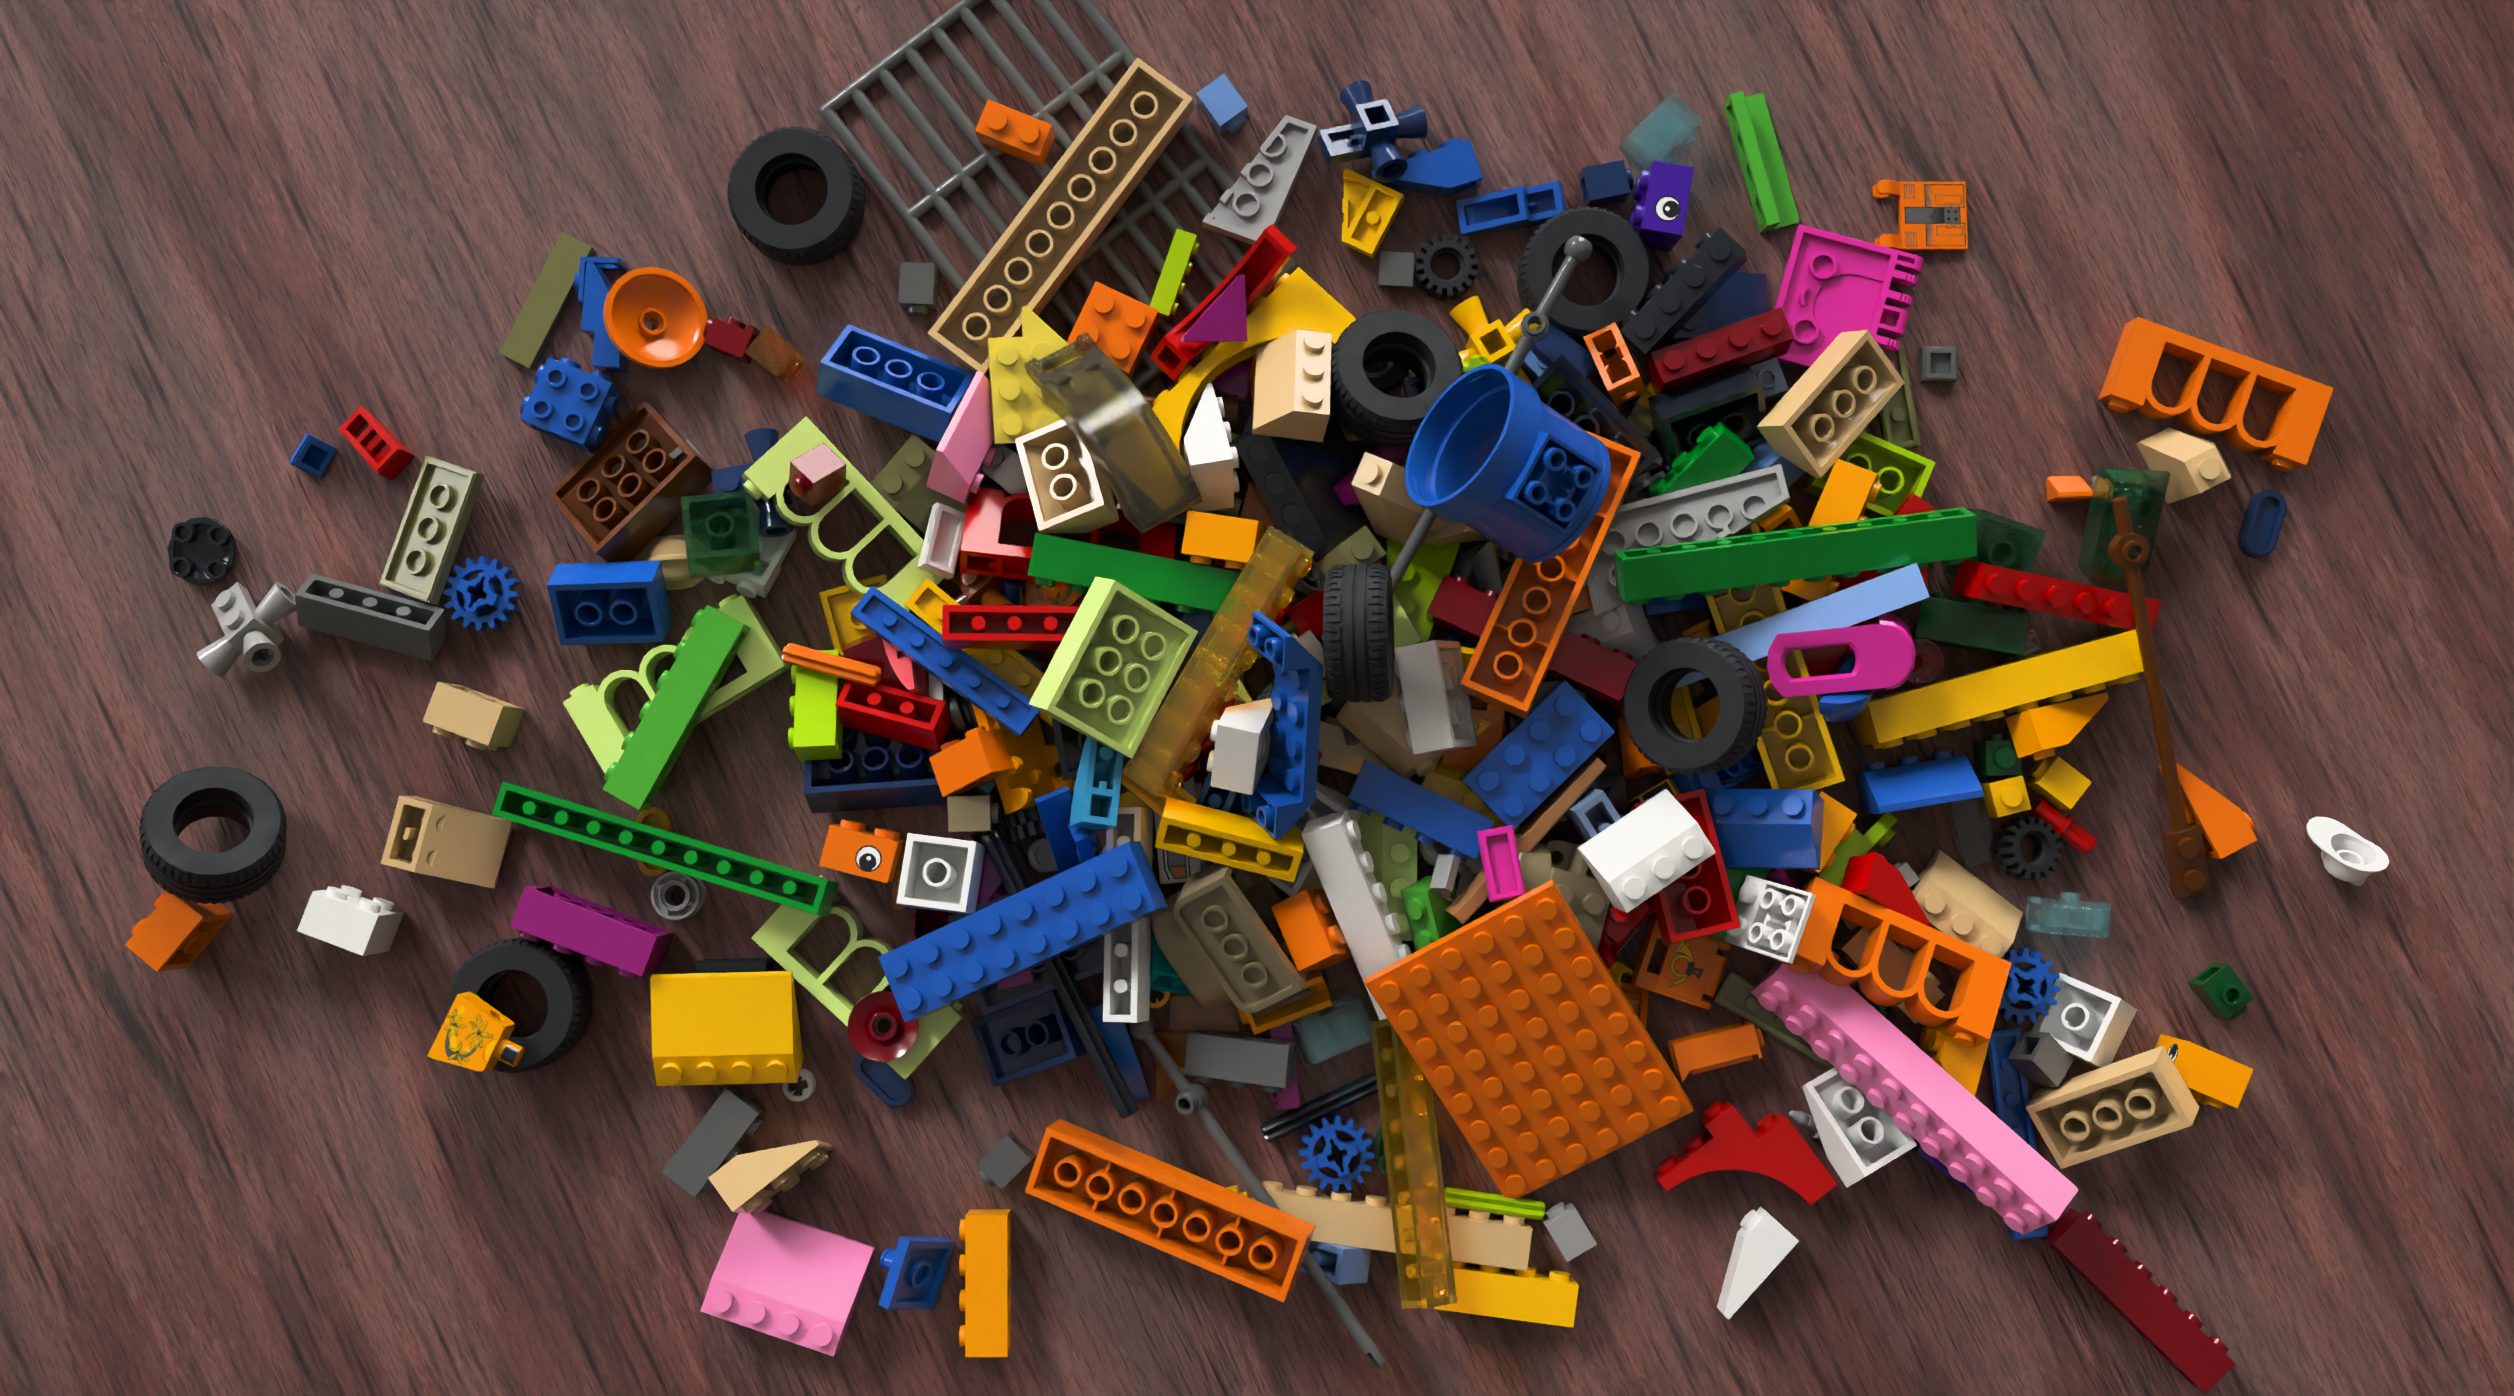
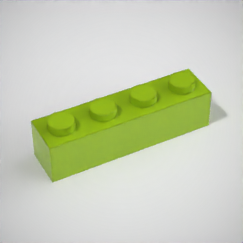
[1150,228,1200,320]

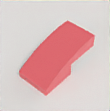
[882,639,929,697]

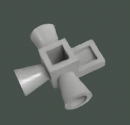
[197,582,297,677]

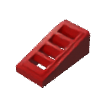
[338,405,414,480]

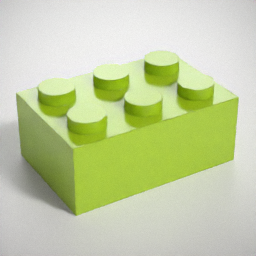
[1803,431,1936,519]

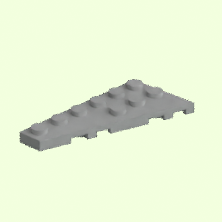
[1587,464,1790,620]

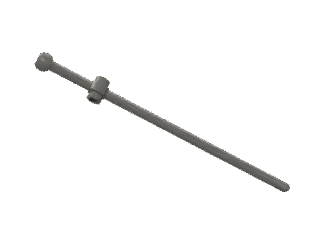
[1390,235,1593,594]
[1128,1016,1386,1369]

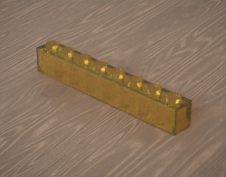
[1122,525,1315,798]
[1370,1019,1457,1309]

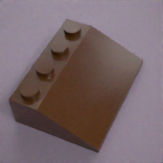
[547,399,714,562]

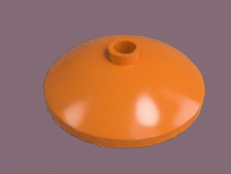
[603,267,708,369]

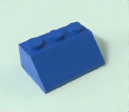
[1855,750,1984,814]
[1707,789,1824,870]

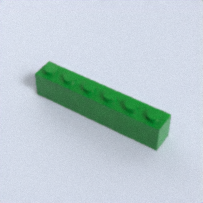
[1027,533,1247,621]

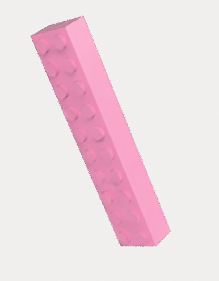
[1751,961,2079,1235]

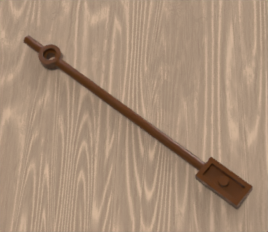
[2108,496,2212,899]

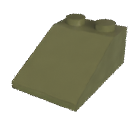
[870,433,969,534]

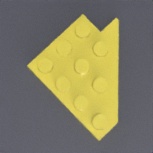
[987,306,1133,445]

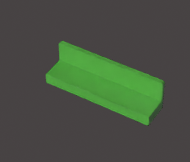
[1723,91,1799,234]

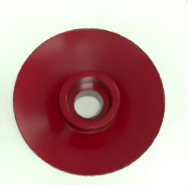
[848,991,919,1062]

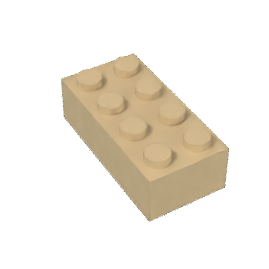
[2026,1046,2199,1169]

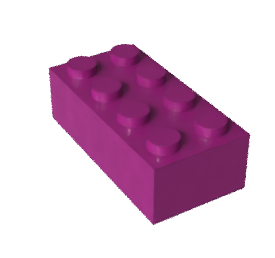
[510,884,674,979]

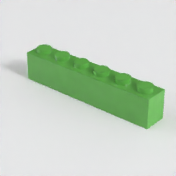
[602,605,751,810]

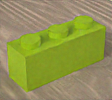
[788,649,845,761]

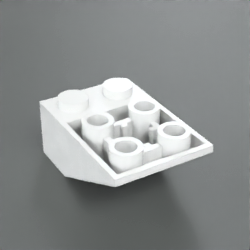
[1184,383,1239,512]
[1724,875,1816,964]

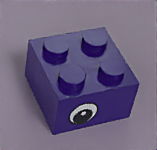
[1628,160,1694,252]

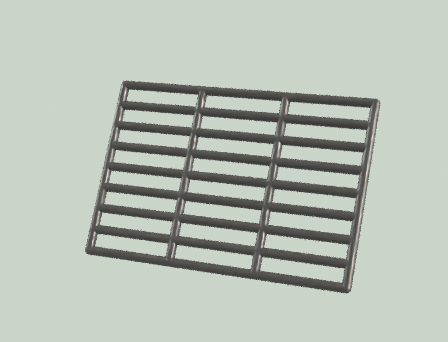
[819,0,1297,399]

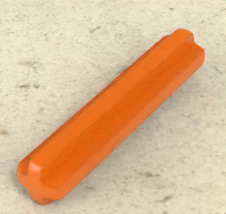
[782,643,882,687]

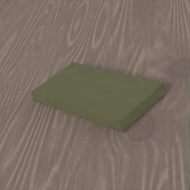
[379,455,485,605]

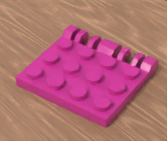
[1774,224,1924,370]

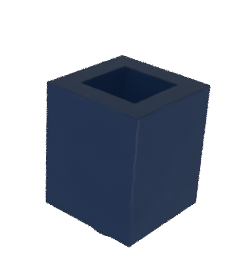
[1578,159,1634,208]

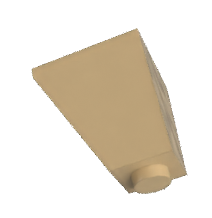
[2136,427,2231,504]
[1351,452,1449,545]
[1336,670,1445,778]

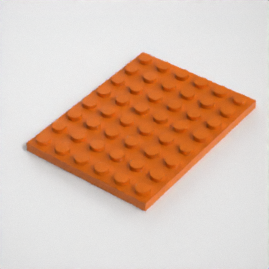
[1365,879,1694,1199]

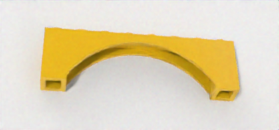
[1103,267,1356,523]

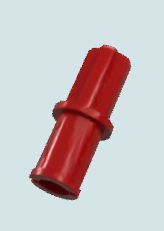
[2029,797,2097,855]

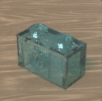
[1619,91,1702,171]
[2025,892,2111,938]
[1292,995,1376,1065]

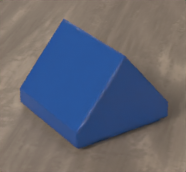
[289,433,337,478]

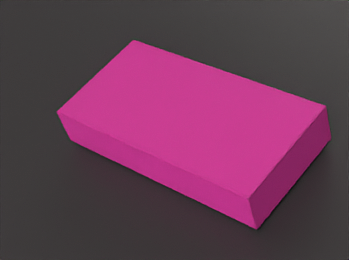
[1477,825,1525,903]

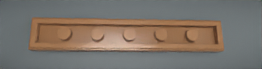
[1445,756,1606,924]

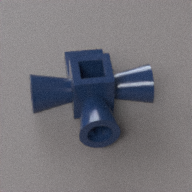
[1317,80,1428,182]
[711,428,794,537]

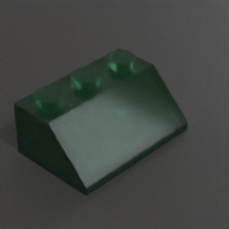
[2078,467,2170,582]

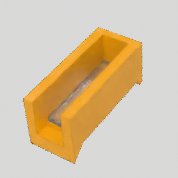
[1237,970,1333,1035]

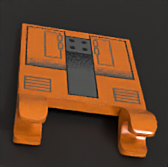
[1872,179,1968,251]

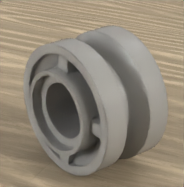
[651,871,706,920]

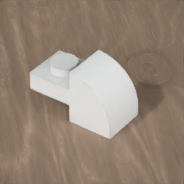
[982,444,1029,495]

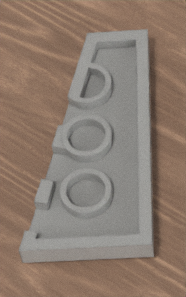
[1202,115,1318,245]

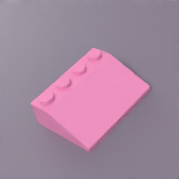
[701,1210,875,1357]

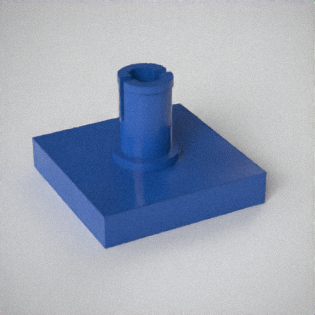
[878,1236,955,1310]

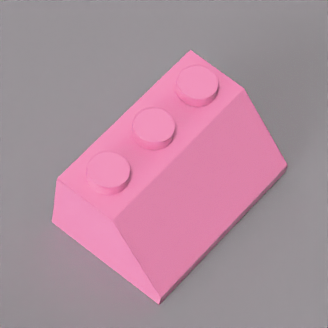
[926,371,998,503]

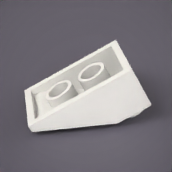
[1802,1067,1917,1188]

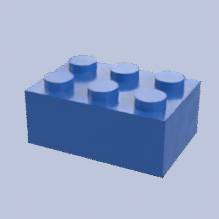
[547,561,672,645]

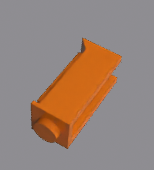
[1666,1021,1765,1083]

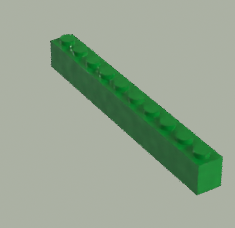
[1614,507,1977,605]
[492,782,839,917]

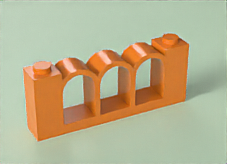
[2098,317,2334,472]
[1780,876,2012,1048]

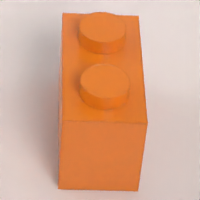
[975,99,1056,168]
[929,726,1014,797]

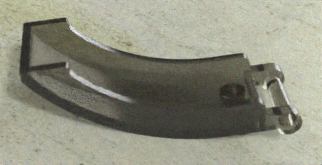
[1025,332,1203,534]

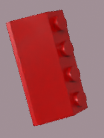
[1629,789,1741,946]

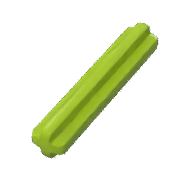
[1442,1187,1545,1220]

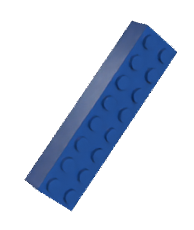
[878,841,1168,1023]

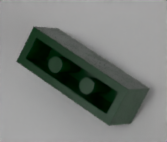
[1915,593,2030,659]

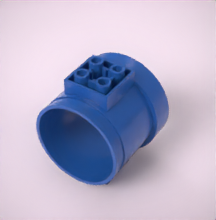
[1405,364,1611,563]

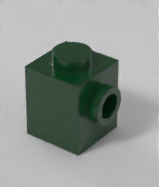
[1973,734,2022,776]
[2188,962,2254,1019]

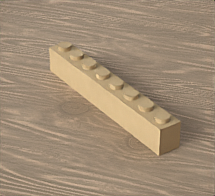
[1253,1181,1533,1271]

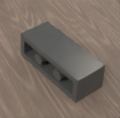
[1184,1029,1298,1093]
[661,1084,766,1198]

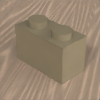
[947,795,1004,832]

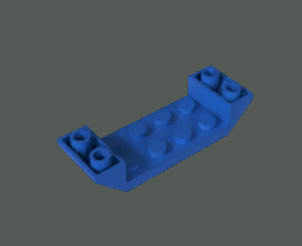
[1241,611,1323,840]

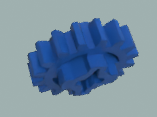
[442,556,522,632]
[1998,947,2061,1024]
[1299,1114,1375,1193]

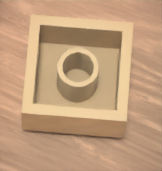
[422,682,525,751]

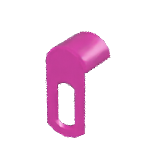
[1767,612,1916,697]

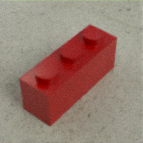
[835,680,952,752]

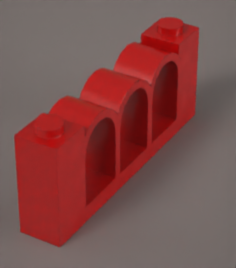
[960,488,1177,585]

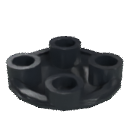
[167,517,238,585]

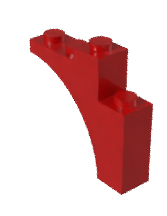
[1150,224,1298,381]
[1653,1101,1838,1206]

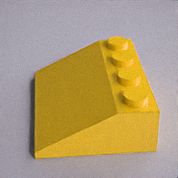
[650,971,804,1086]

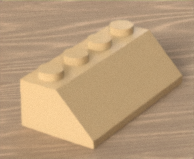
[1757,330,1905,478]

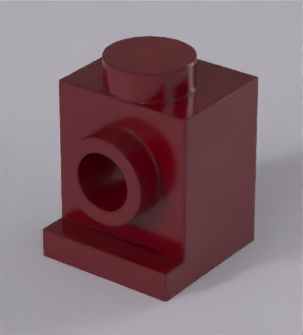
[703,317,762,364]

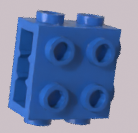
[520,357,620,453]

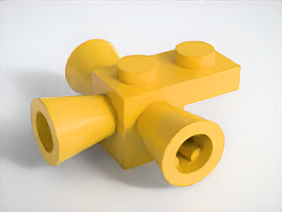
[1449,295,1540,385]

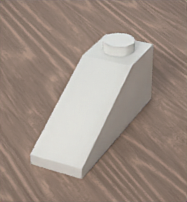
[1717,1206,1799,1319]

